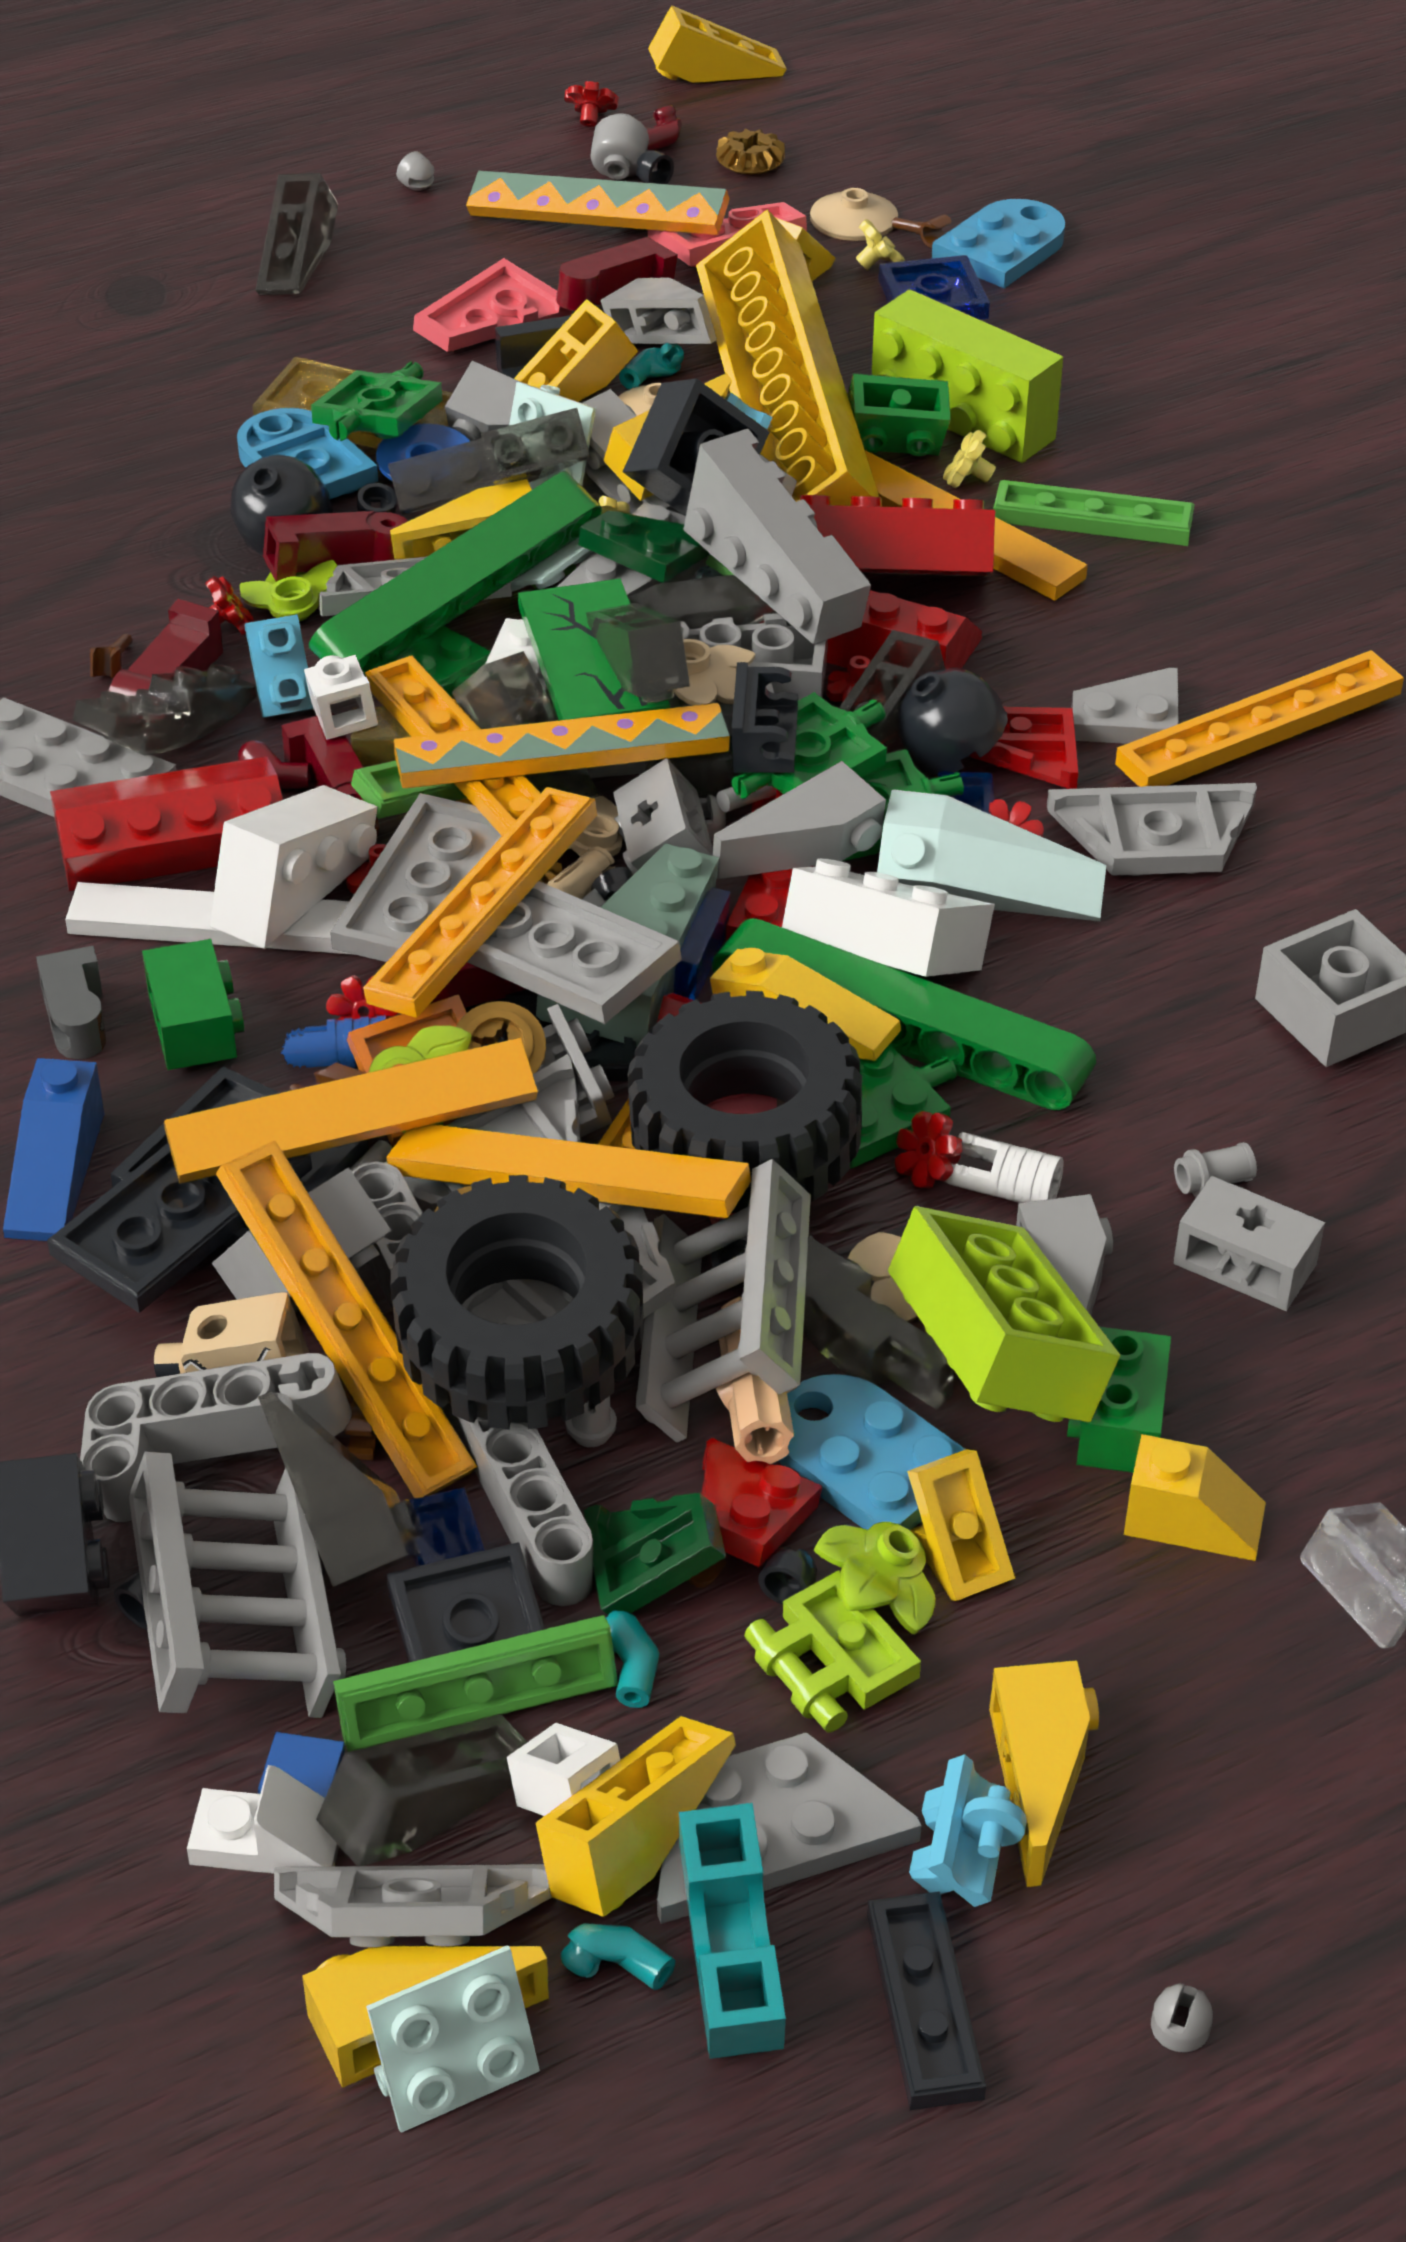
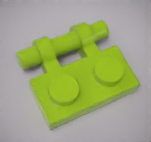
[744,1570,921,1733]

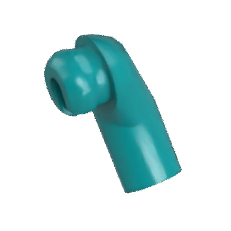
[619,343,684,389]
[605,1611,659,1708]
[560,1923,676,1991]

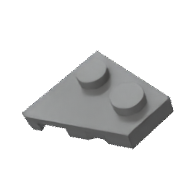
[1071,668,1178,744]

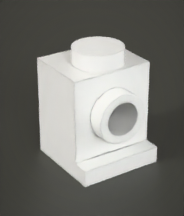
[304,655,378,740]
[507,1723,620,1816]

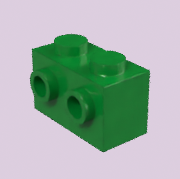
[847,374,951,456]
[142,939,245,1070]
[1067,1327,1171,1473]

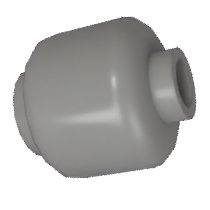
[590,113,649,180]

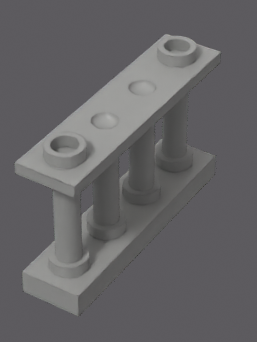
[636,1159,811,1443]
[129,1452,346,1718]

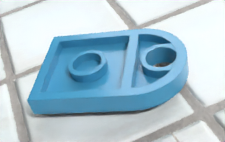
[932,199,1065,288]
[237,408,378,499]
[778,1374,966,1530]

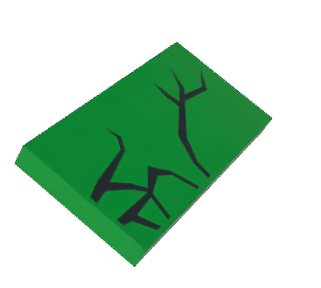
[518,578,670,721]

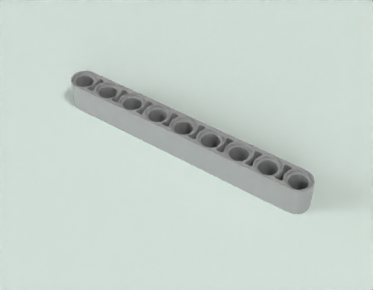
[352,1162,594,1606]

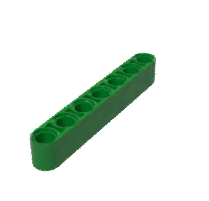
[309,471,602,676]
[712,918,1096,1110]

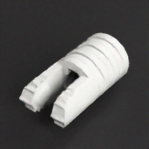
[944,1132,1064,1203]

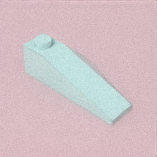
[877,790,1106,921]

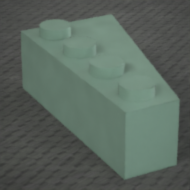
[536,843,719,1047]

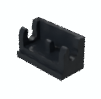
[732,662,798,773]

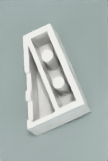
[210,785,378,949]
[782,858,995,977]

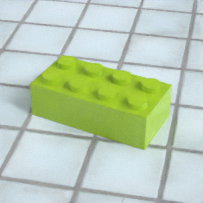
[872,289,1064,463]
[888,1206,1120,1422]

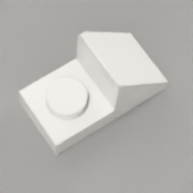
[187,1765,345,1874]

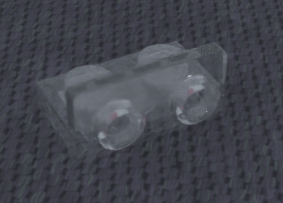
[1300,1502,1406,1648]

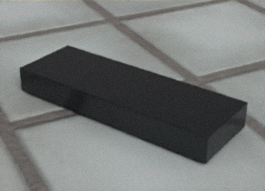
[867,1891,986,2110]

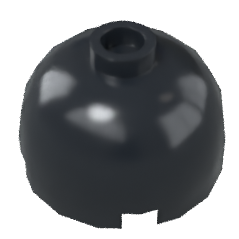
[230,454,333,556]
[898,668,1008,775]

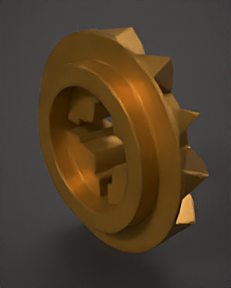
[716,128,785,175]
[456,1001,546,1074]

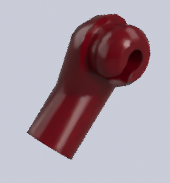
[647,105,682,151]
[237,740,310,789]

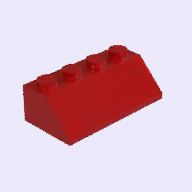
[800,495,995,576]
[754,590,982,687]
[50,757,283,891]

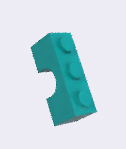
[679,1803,786,2059]

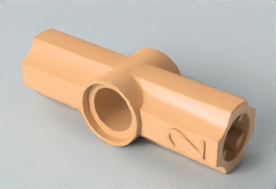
[716,1296,797,1464]

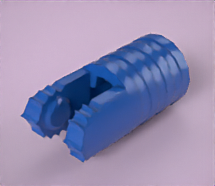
[281,1015,386,1069]

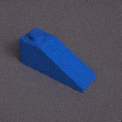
[3,1058,105,1241]

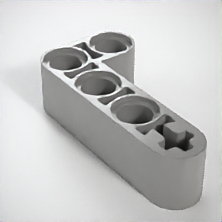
[80,1353,352,1522]

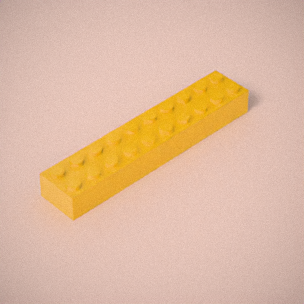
[696,209,882,507]

